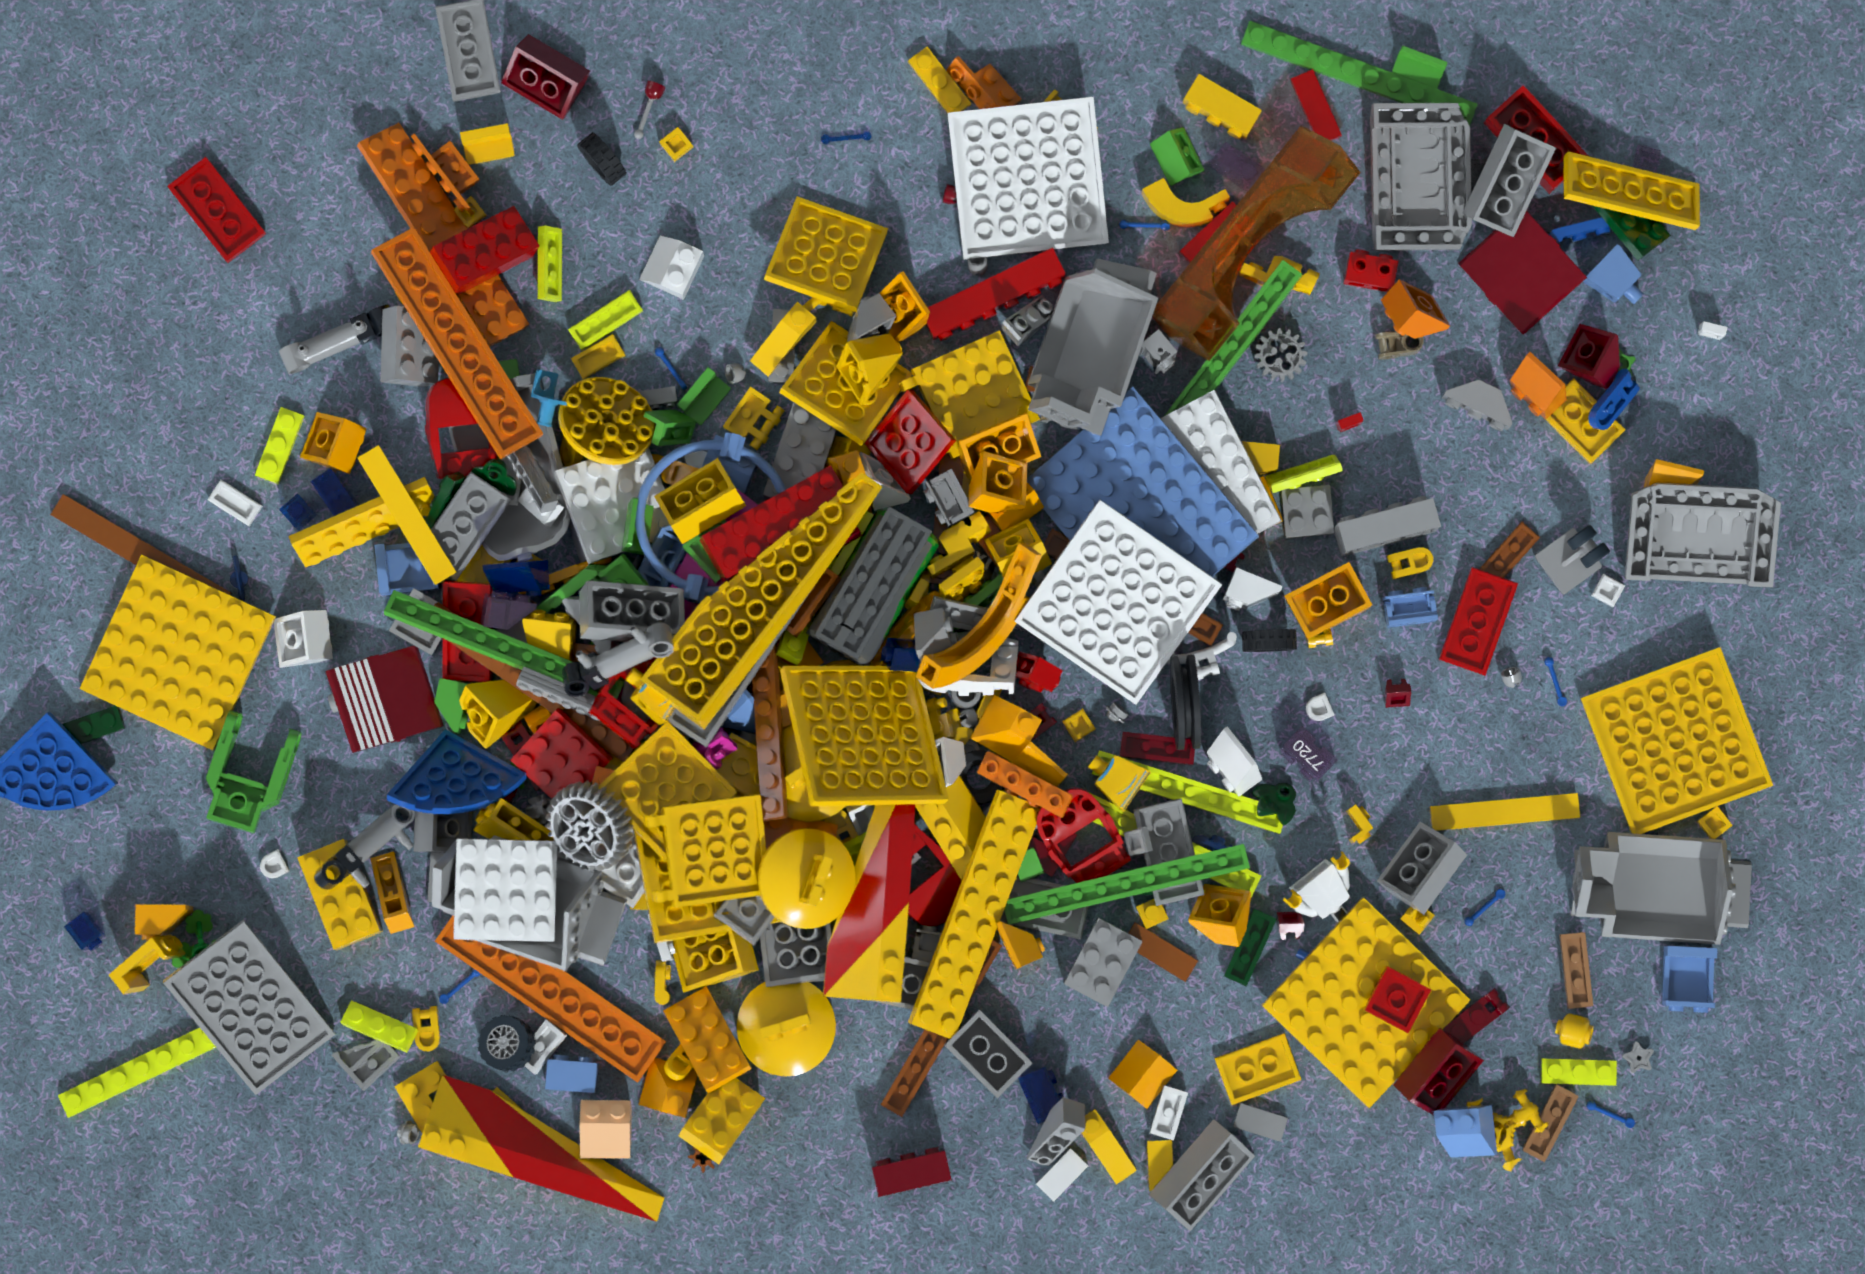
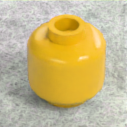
[1555,1013,1594,1049]

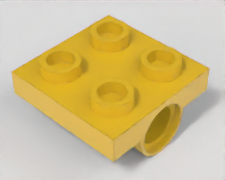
[939,556,984,602]

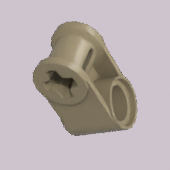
[1375,331,1424,360]

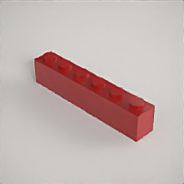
[926,248,1066,341]

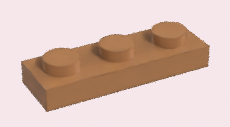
[1559,932,1594,1009]
[1522,1084,1579,1162]

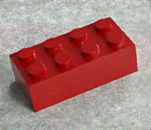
[1484,85,1590,194]
[430,206,540,296]

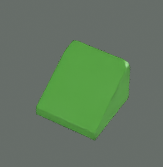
[1018,848,1044,882]

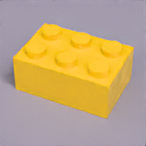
[654,458,746,544]
[678,1078,765,1164]

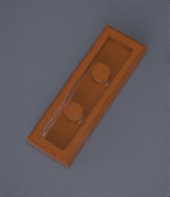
[1479,521,1540,578]
[1128,922,1198,982]

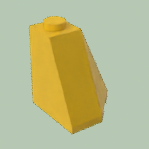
[836,333,903,406]
[459,680,537,749]

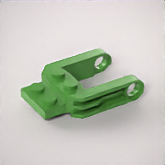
[533,554,650,644]
[206,710,302,834]

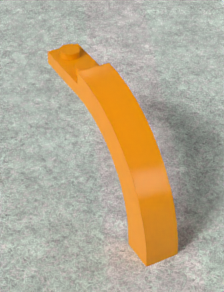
[915,543,1042,689]

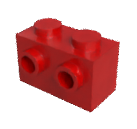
[1343,249,1399,292]
[1016,651,1063,693]

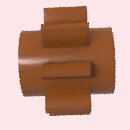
[688,1146,715,1173]

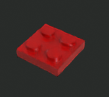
[1363,966,1431,1034]

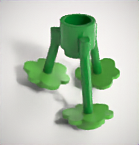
[171,909,217,968]

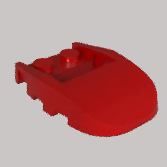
[425,378,497,479]
[588,657,659,748]
[1037,788,1131,883]
[908,823,962,927]

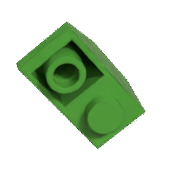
[434,678,468,734]

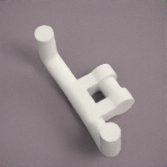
[1167,632,1237,680]

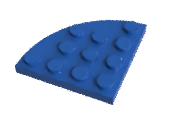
[0,711,118,811]
[387,729,526,814]

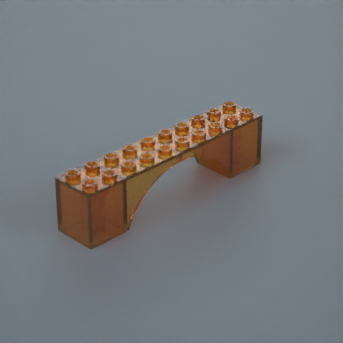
[1152,125,1361,361]

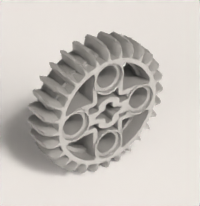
[545,781,634,872]

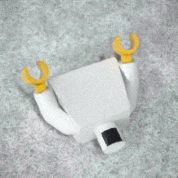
[1283,851,1350,922]

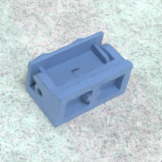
[1383,587,1438,628]
[545,1055,599,1093]

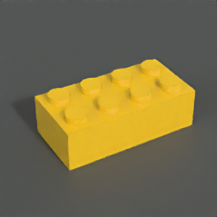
[297,839,383,950]

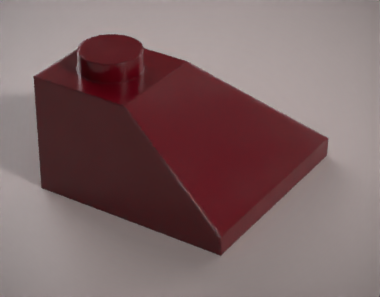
[1558,324,1620,389]

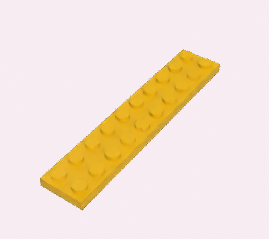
[908,790,1041,1039]

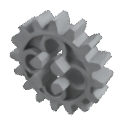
[1254,328,1308,382]

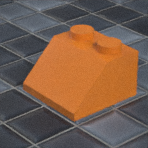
[1381,279,1450,339]
[1510,352,1567,420]

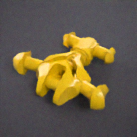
[1466,1089,1548,1172]

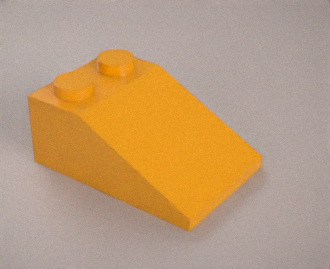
[879,271,930,342]
[1284,562,1372,640]

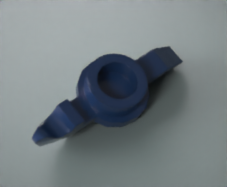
[230,555,248,602]
[1192,835,1232,851]

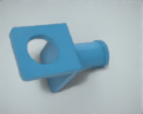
[531,369,567,427]

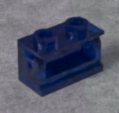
[310,468,359,516]
[1017,1067,1064,1124]

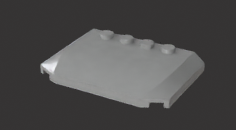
[1370,103,1472,251]
[1624,482,1781,587]

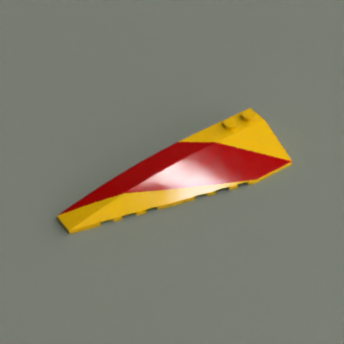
[823,804,915,1003]
[418,1075,664,1222]

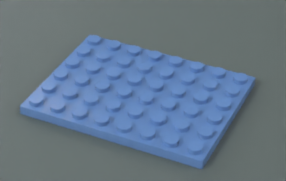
[1027,387,1260,577]

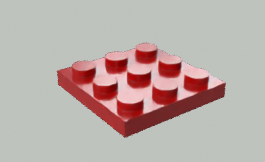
[864,390,957,494]
[510,707,613,799]

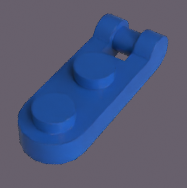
[1549,217,1611,244]
[1588,368,1640,430]

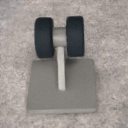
[1535,525,1610,595]

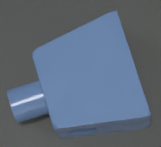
[1583,244,1644,304]

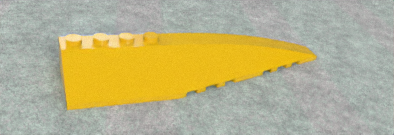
[640,473,882,729]

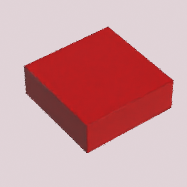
[1336,412,1364,432]

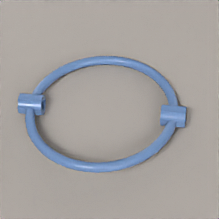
[635,432,786,604]

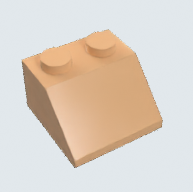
[580,1100,632,1158]

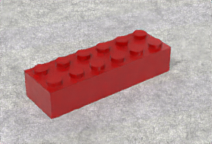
[699,465,843,583]

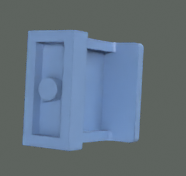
[375,543,444,596]
[1662,946,1717,1013]

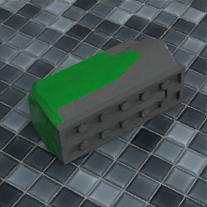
[806,507,939,666]

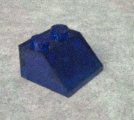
[482,560,550,598]

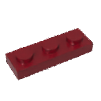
[1119,732,1195,765]

